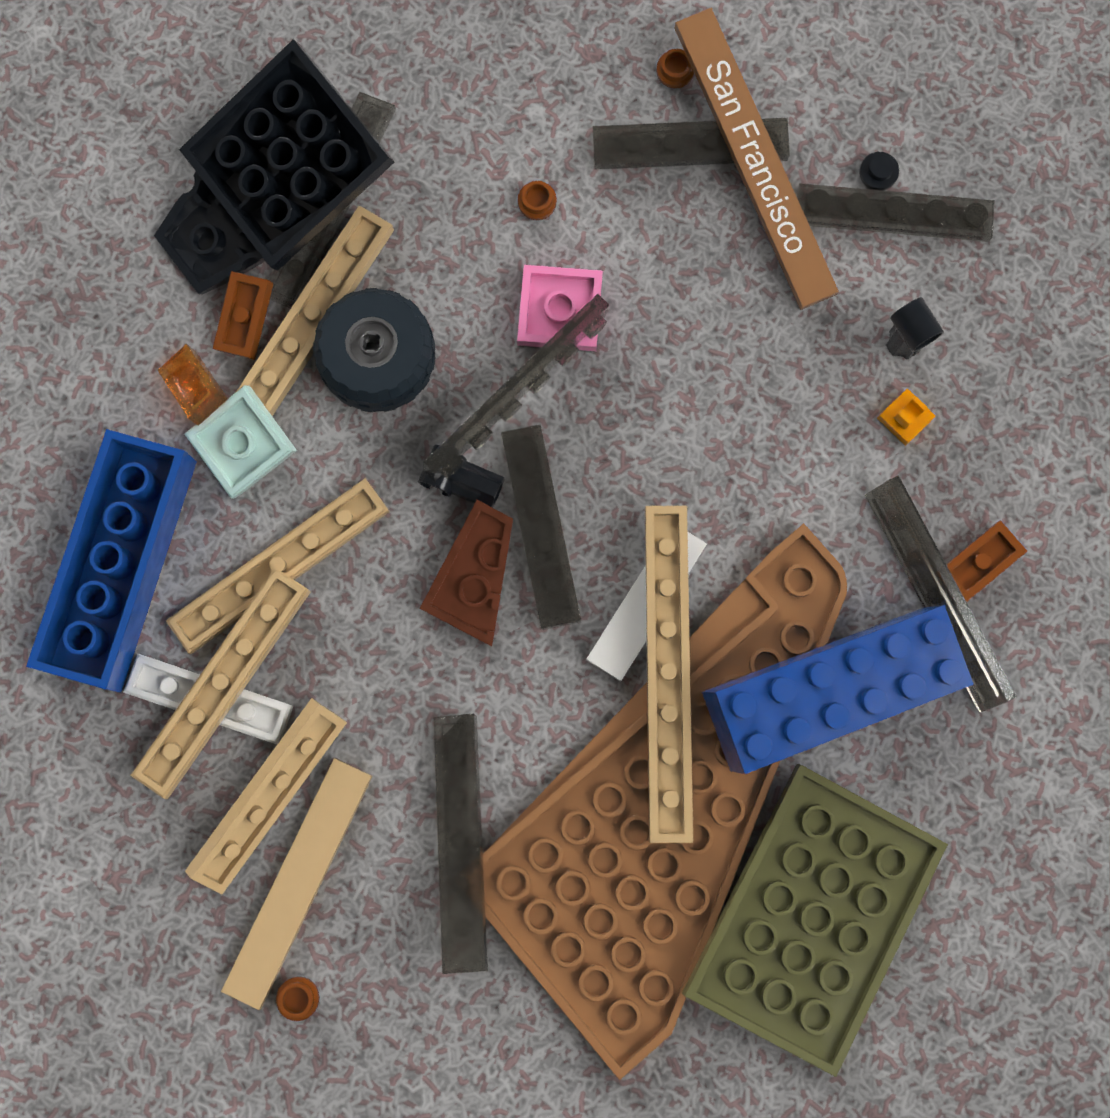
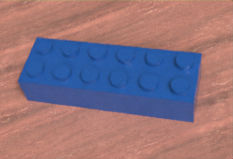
[26,429,197,693]
[702,605,973,774]

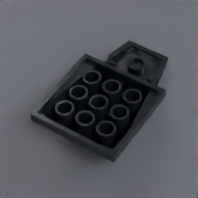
[154,39,395,295]

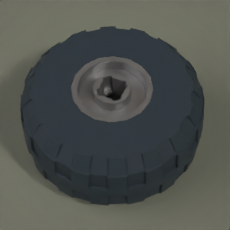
[313,288,436,413]

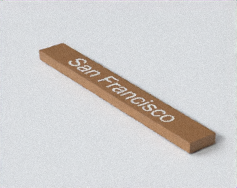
[674,7,839,310]

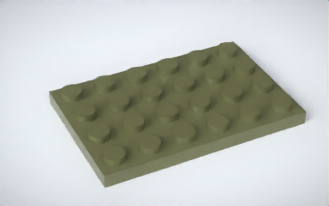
[682,764,948,1077]

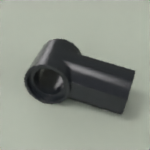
[886,297,944,360]
[418,445,505,508]

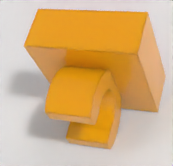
[877,388,936,446]

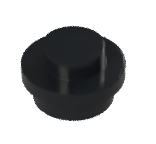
[859,152,899,191]

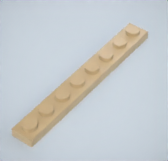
[645,506,693,843]

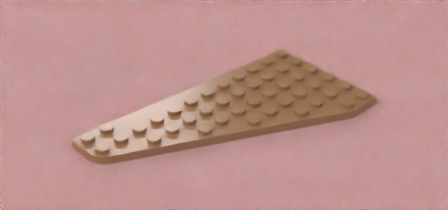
[454,523,847,1080]

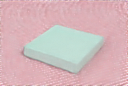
[184,385,297,499]

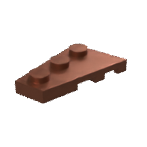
[419,500,513,646]

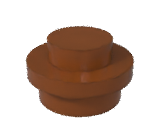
[656,49,694,88]
[518,181,557,220]
[276,976,320,1021]

